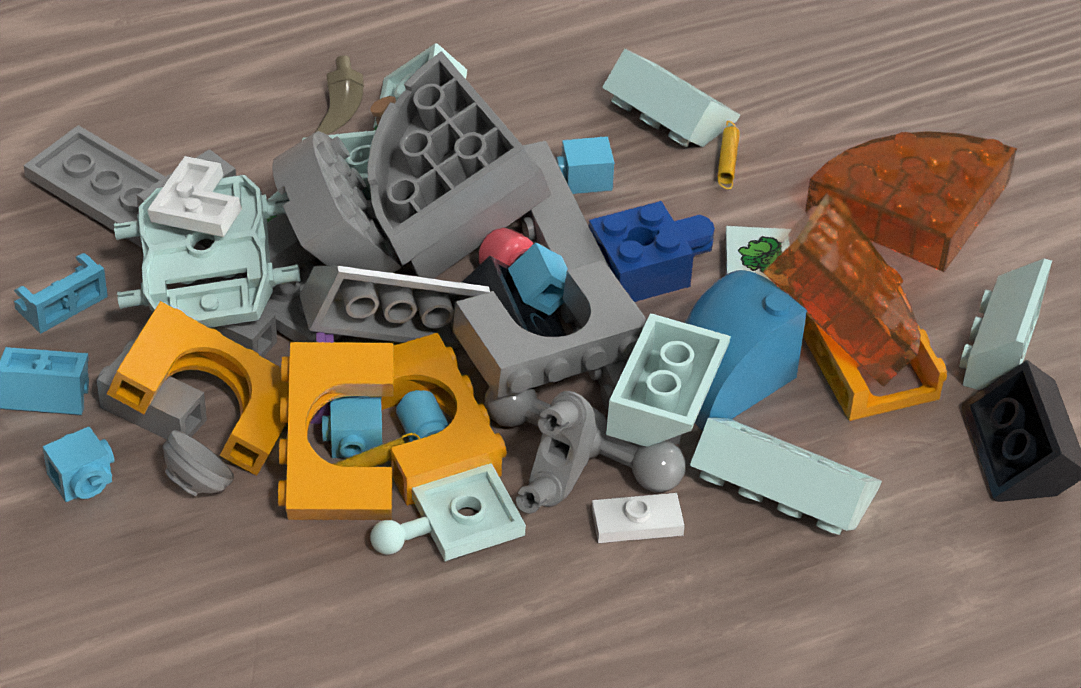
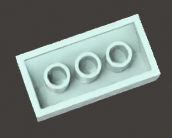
[690,418,882,535]

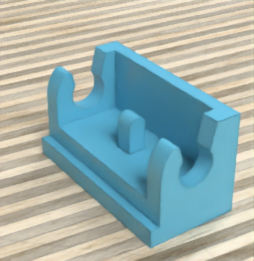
[14,253,108,334]
[0,347,89,415]

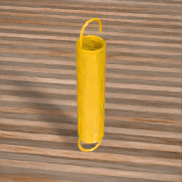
[717,121,740,189]
[333,433,421,467]

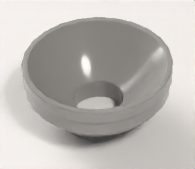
[163,430,235,496]

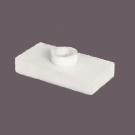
[592,493,684,543]

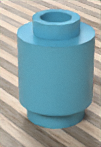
[396,390,449,442]

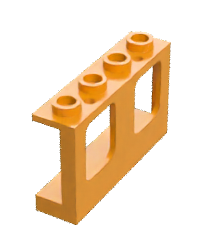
[788,259,947,421]

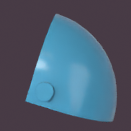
[684,270,807,431]

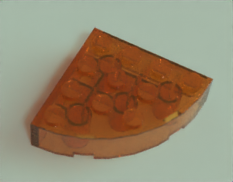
[805,131,1017,272]
[763,193,921,387]

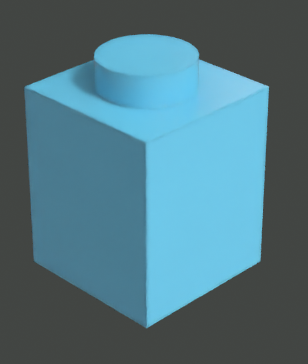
[555,136,614,194]
[508,242,568,315]

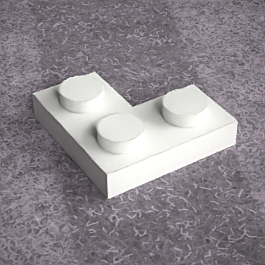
[147,156,242,237]

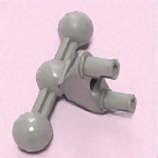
[484,387,686,514]

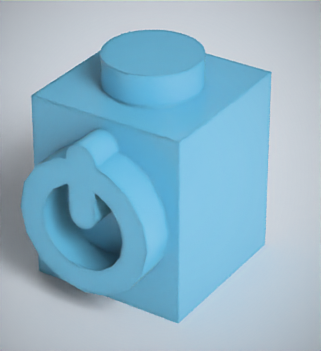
[322,396,382,458]
[42,426,115,502]

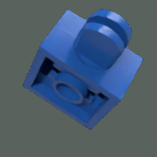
[589,201,715,302]

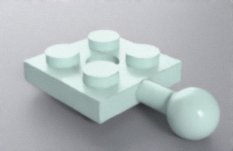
[370,463,526,561]

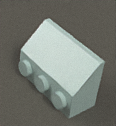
[602,48,740,147]
[959,258,1052,391]
[606,313,731,447]

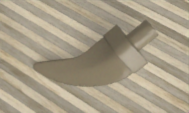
[315,55,364,135]

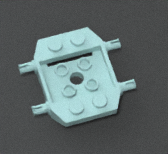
[114,175,300,328]

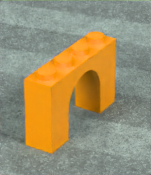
[107,301,289,476]
[369,333,507,506]
[278,342,394,520]

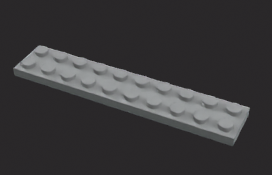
[24,125,342,342]

